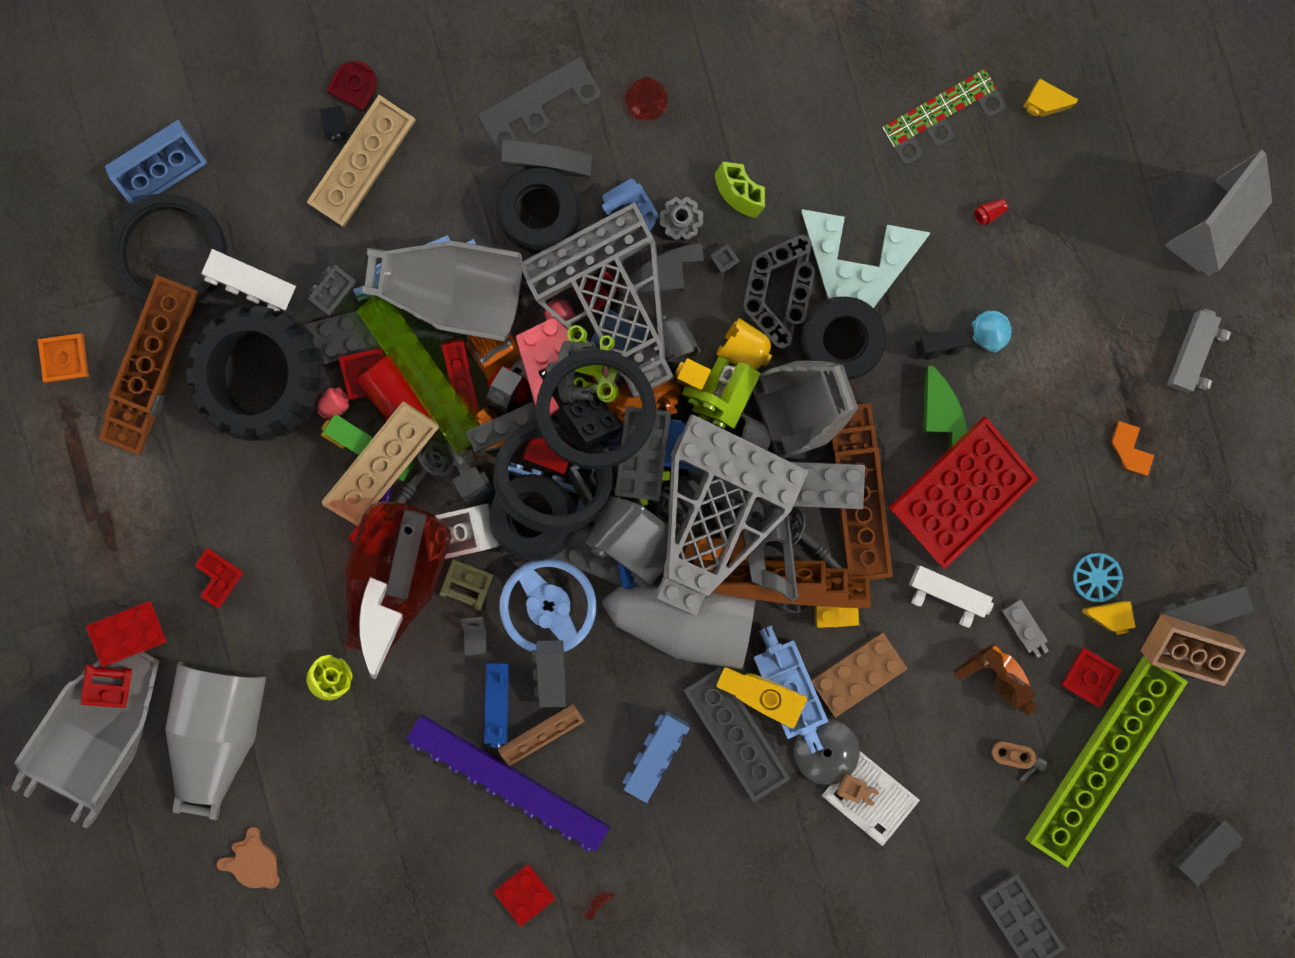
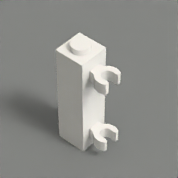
[909,565,993,628]

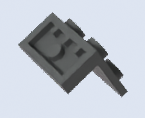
[308,265,357,316]

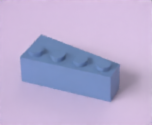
[622,711,690,803]

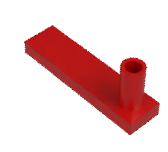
[441,339,480,428]

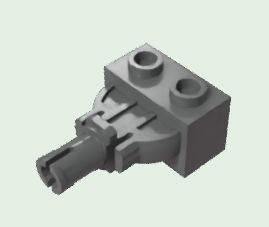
[446,440,495,507]

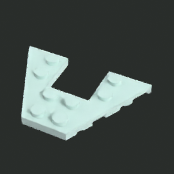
[801,209,930,308]

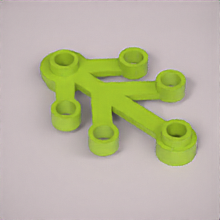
[567,325,619,403]

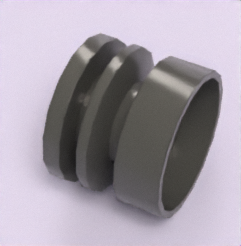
[648,474,706,533]

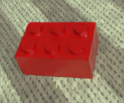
[86,601,168,668]

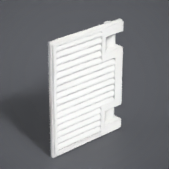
[822,751,920,846]

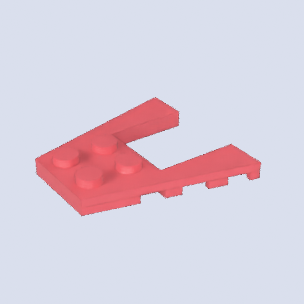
[516,317,618,416]

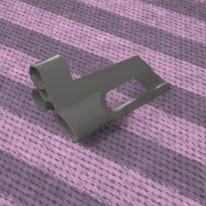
[721,495,798,602]

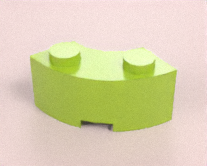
[715,162,765,218]

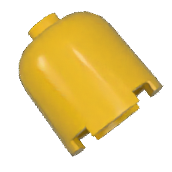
[716,318,772,370]

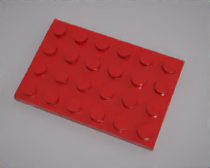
[889,416,1038,569]

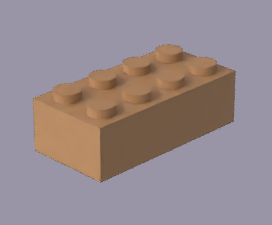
[1140,614,1246,686]

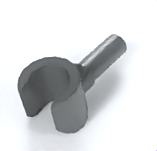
[1020,756,1047,783]

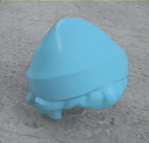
[971,310,1012,353]

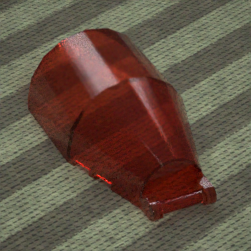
[344,502,452,661]

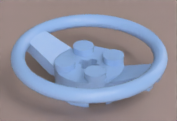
[500,558,596,652]

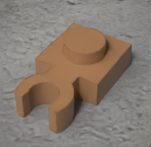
[837,773,879,806]

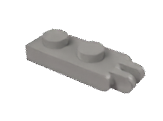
[1001,599,1049,658]

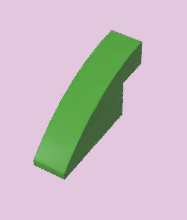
[923,366,968,450]
[323,414,415,482]

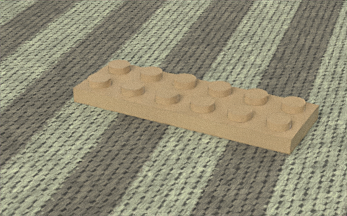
[307,95,416,227]
[322,401,439,526]

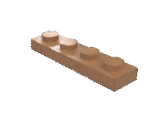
[498,704,585,766]

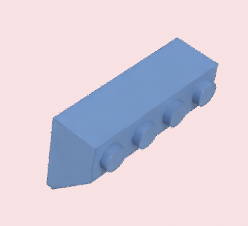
[105,120,207,206]

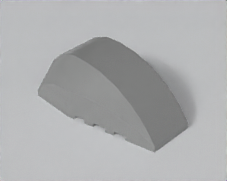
[753,361,859,459]

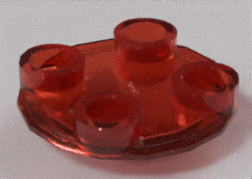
[625,77,668,121]

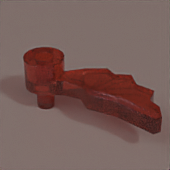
[585,892,615,920]

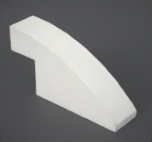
[360,577,403,679]

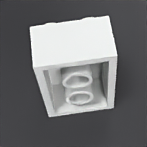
[424,504,498,562]

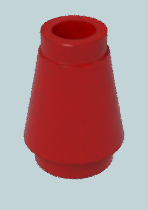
[974,199,1008,225]

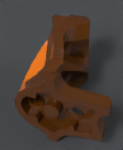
[953,643,1038,715]

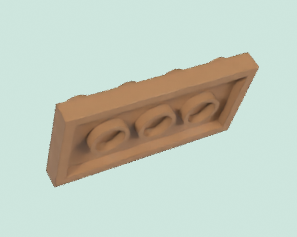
[811,632,908,718]

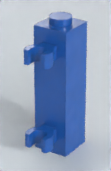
[484,662,510,748]

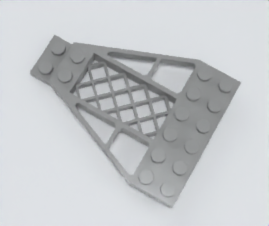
[522,202,674,398]
[655,415,808,616]

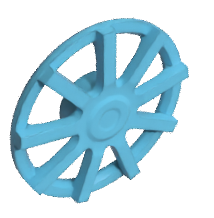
[1073,553,1123,602]

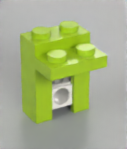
[682,357,761,429]

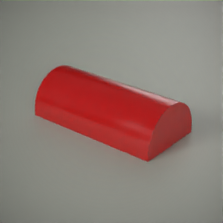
[354,354,443,426]

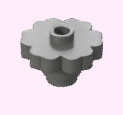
[660,197,703,241]

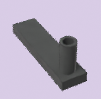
[386,510,427,600]

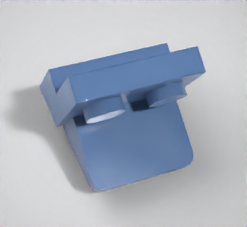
[602,179,660,231]

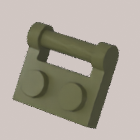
[439,559,494,611]

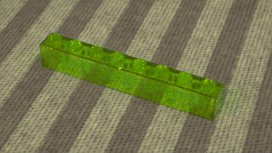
[357,296,479,455]

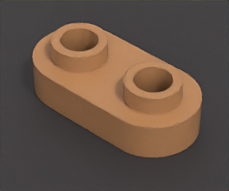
[991,741,1036,769]

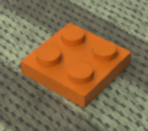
[38,333,89,383]

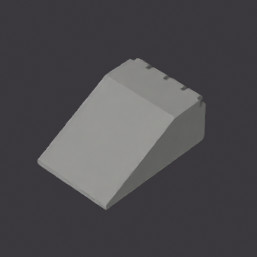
[1165,150,1272,276]

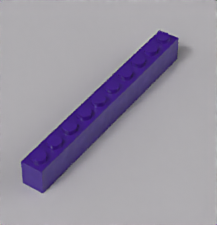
[407,714,610,852]

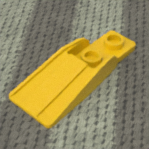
[717,667,807,728]

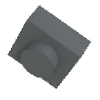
[710,244,740,275]

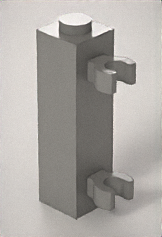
[1167,309,1231,393]

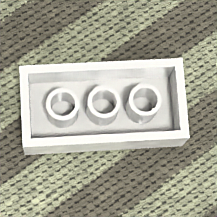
[201,249,296,311]

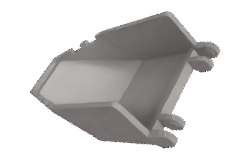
[11,652,160,829]

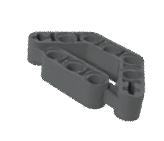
[743,235,815,350]

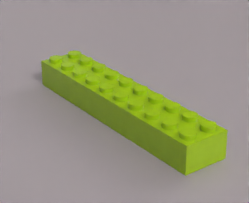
[1025,656,1188,868]

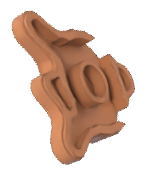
[217,827,280,889]

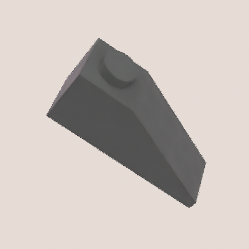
[487,366,522,414]

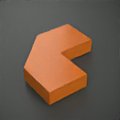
[1111,421,1154,476]

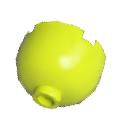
[306,655,352,701]

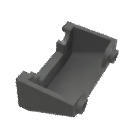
[586,496,689,587]

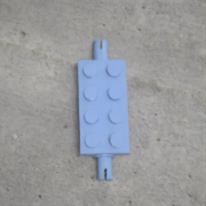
[753,626,828,754]

